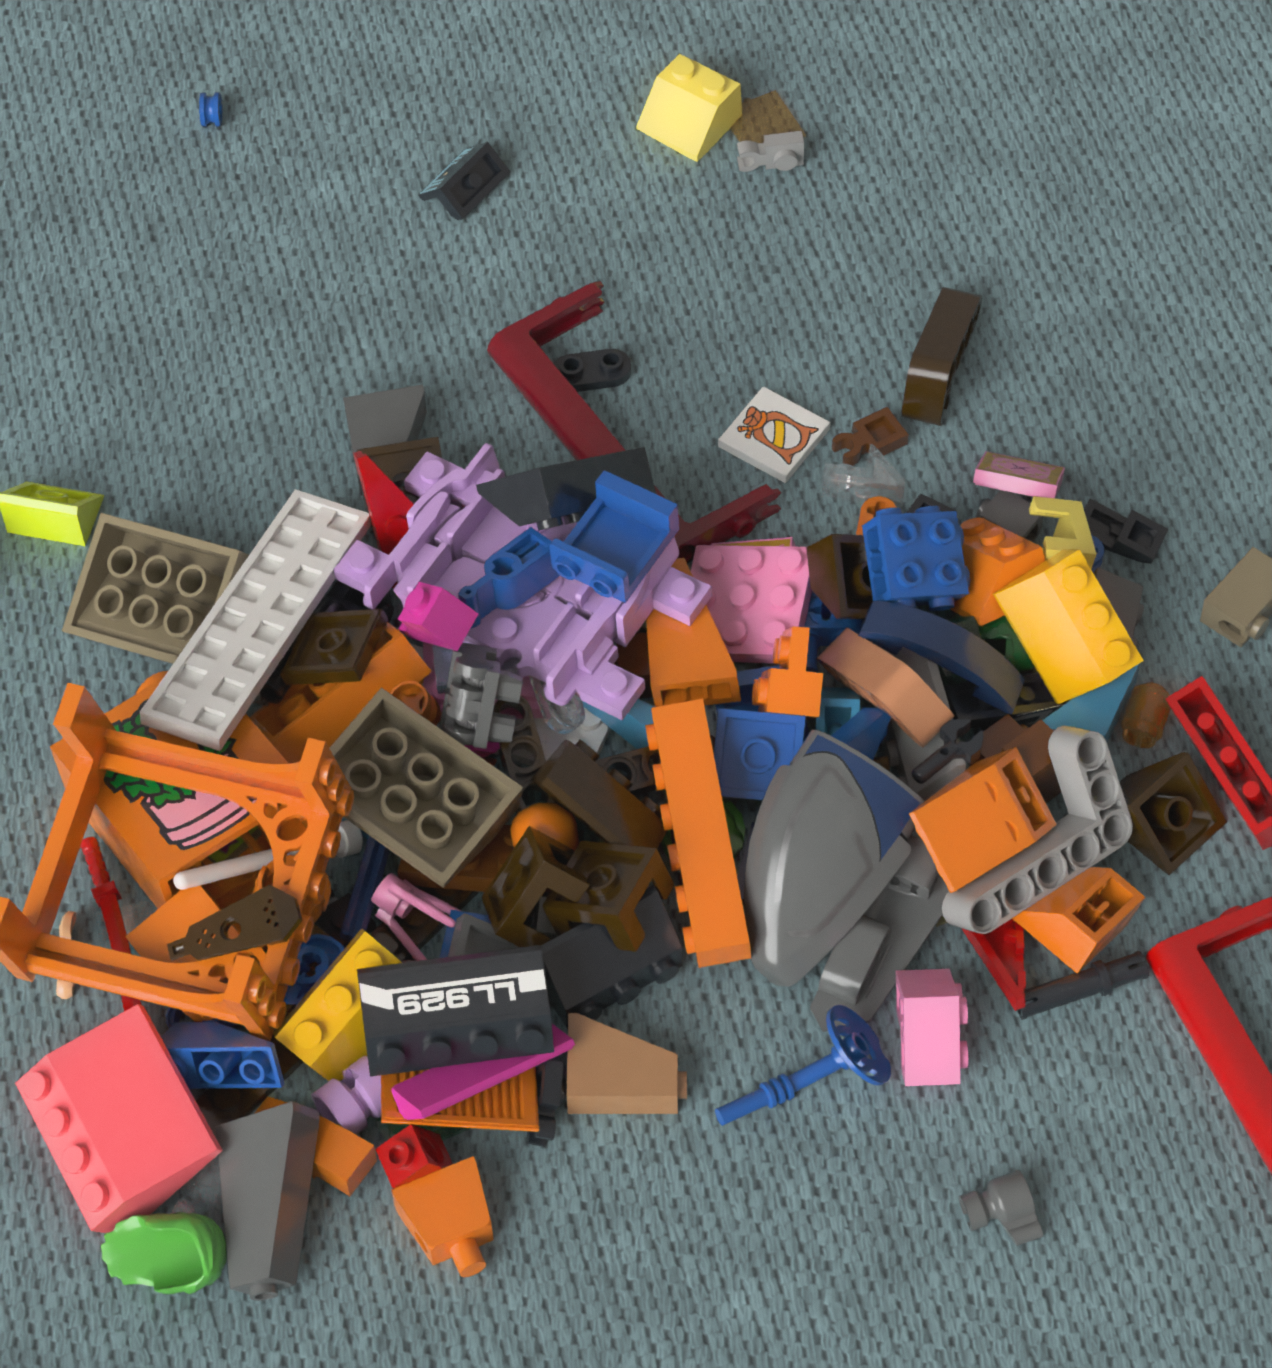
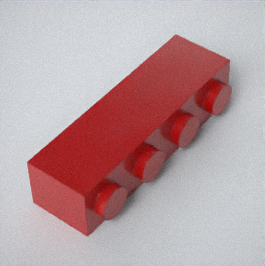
[1165,676,1272,850]

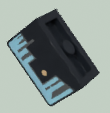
[418,142,510,220]

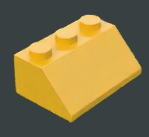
[993,549,1144,704]
[273,929,402,1081]

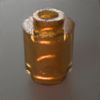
[1121,682,1171,748]

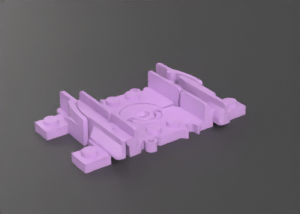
[333,443,712,721]

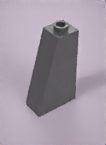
[216,1101,320,1301]

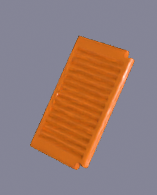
[381,1066,539,1132]

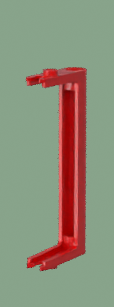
[1146,897,1272,1175]

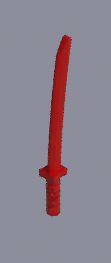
[81,837,142,1011]

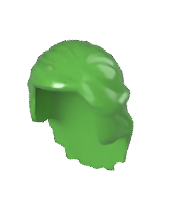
[101,1211,227,1295]

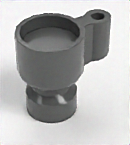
[959,1170,1043,1246]

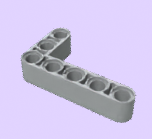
[942,725,1133,934]

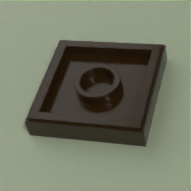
[280,609,389,685]

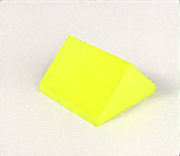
[0,482,104,546]

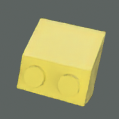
[636,54,742,162]

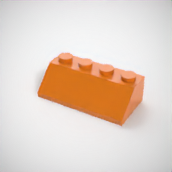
[249,622,432,764]

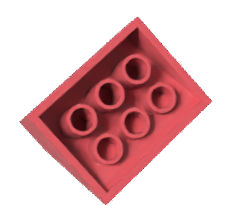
[15,1004,223,1233]

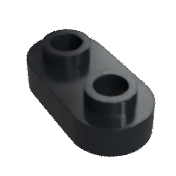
[554,349,631,392]

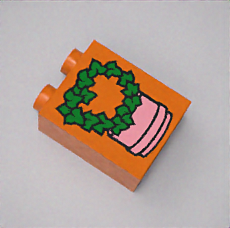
[50,671,308,909]

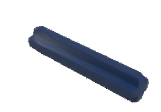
[339,836,390,942]

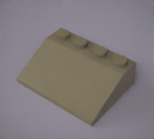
[62,513,249,664]
[329,688,523,888]

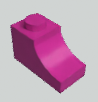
[398,582,478,651]

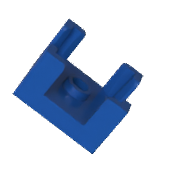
[714,708,806,801]

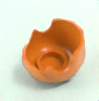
[510,803,579,852]

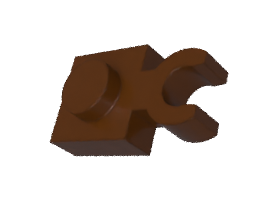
[832,407,909,467]

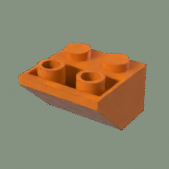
[1012,867,1145,974]

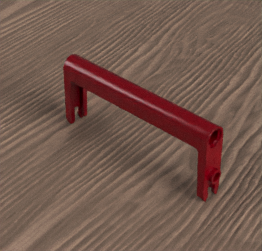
[487,281,782,563]

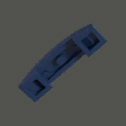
[858,600,1025,715]

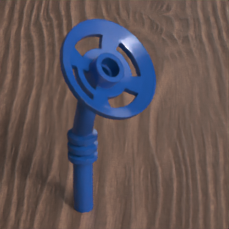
[715,1005,891,1126]

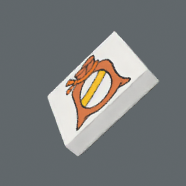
[718,387,830,483]

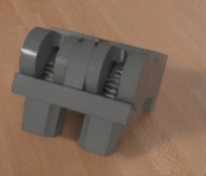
[439,643,523,749]

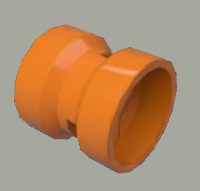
[390,681,441,726]

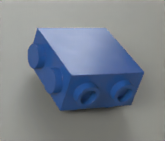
[862,506,970,611]

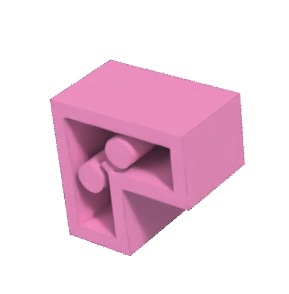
[896,969,968,1086]

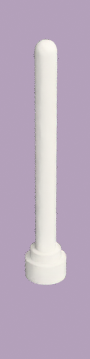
[173,820,363,890]

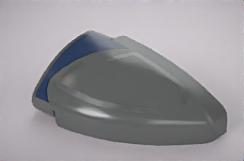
[744,730,925,987]

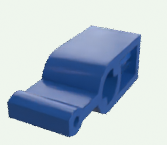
[458,527,560,629]

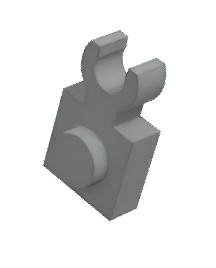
[737,131,804,172]

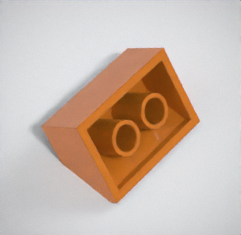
[950,518,1045,626]

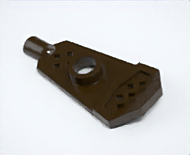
[167,885,303,961]

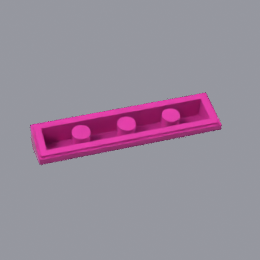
[392,1024,575,1120]

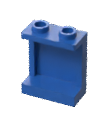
[549,470,679,603]

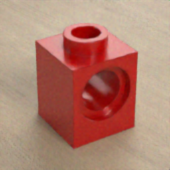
[375,1124,453,1189]

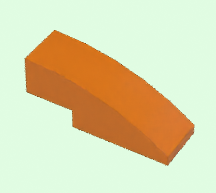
[255,1096,377,1197]

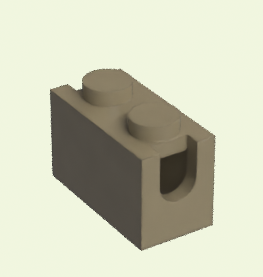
[1200,547,1272,647]

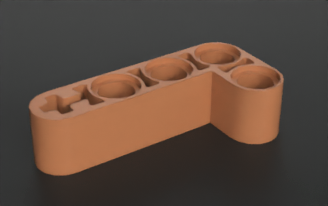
[817,627,954,748]

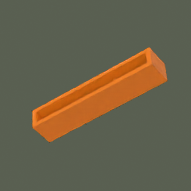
[645,698,752,968]

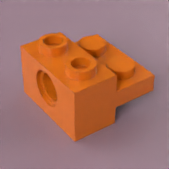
[752,626,823,720]

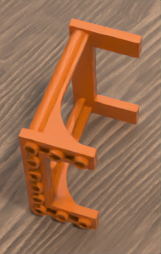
[0,683,354,1041]

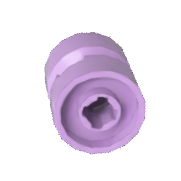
[311,1056,381,1135]

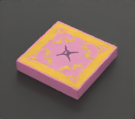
[973,451,1065,499]

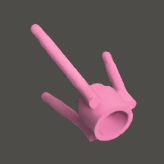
[371,873,461,961]

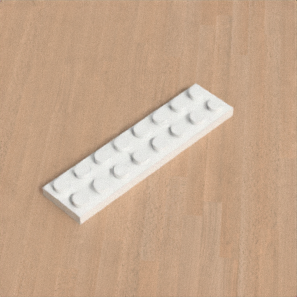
[140,489,371,751]

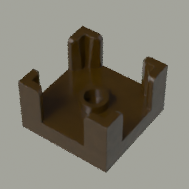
[481,826,589,948]
[542,840,674,952]

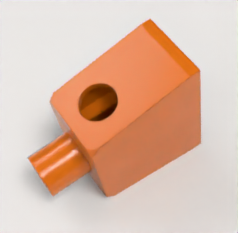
[391,1156,494,1277]

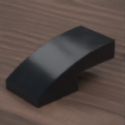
[1084,498,1168,564]

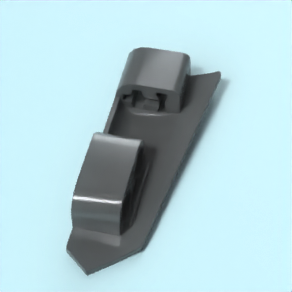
[810,835,949,1032]

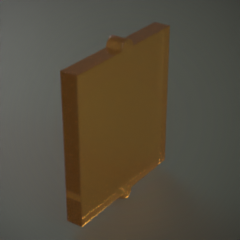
[730,90,806,143]

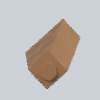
[567,1013,687,1114]

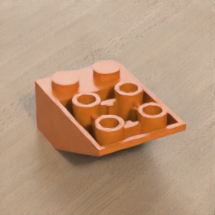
[909,747,1057,893]

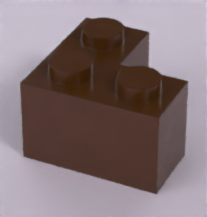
[970,714,1061,803]

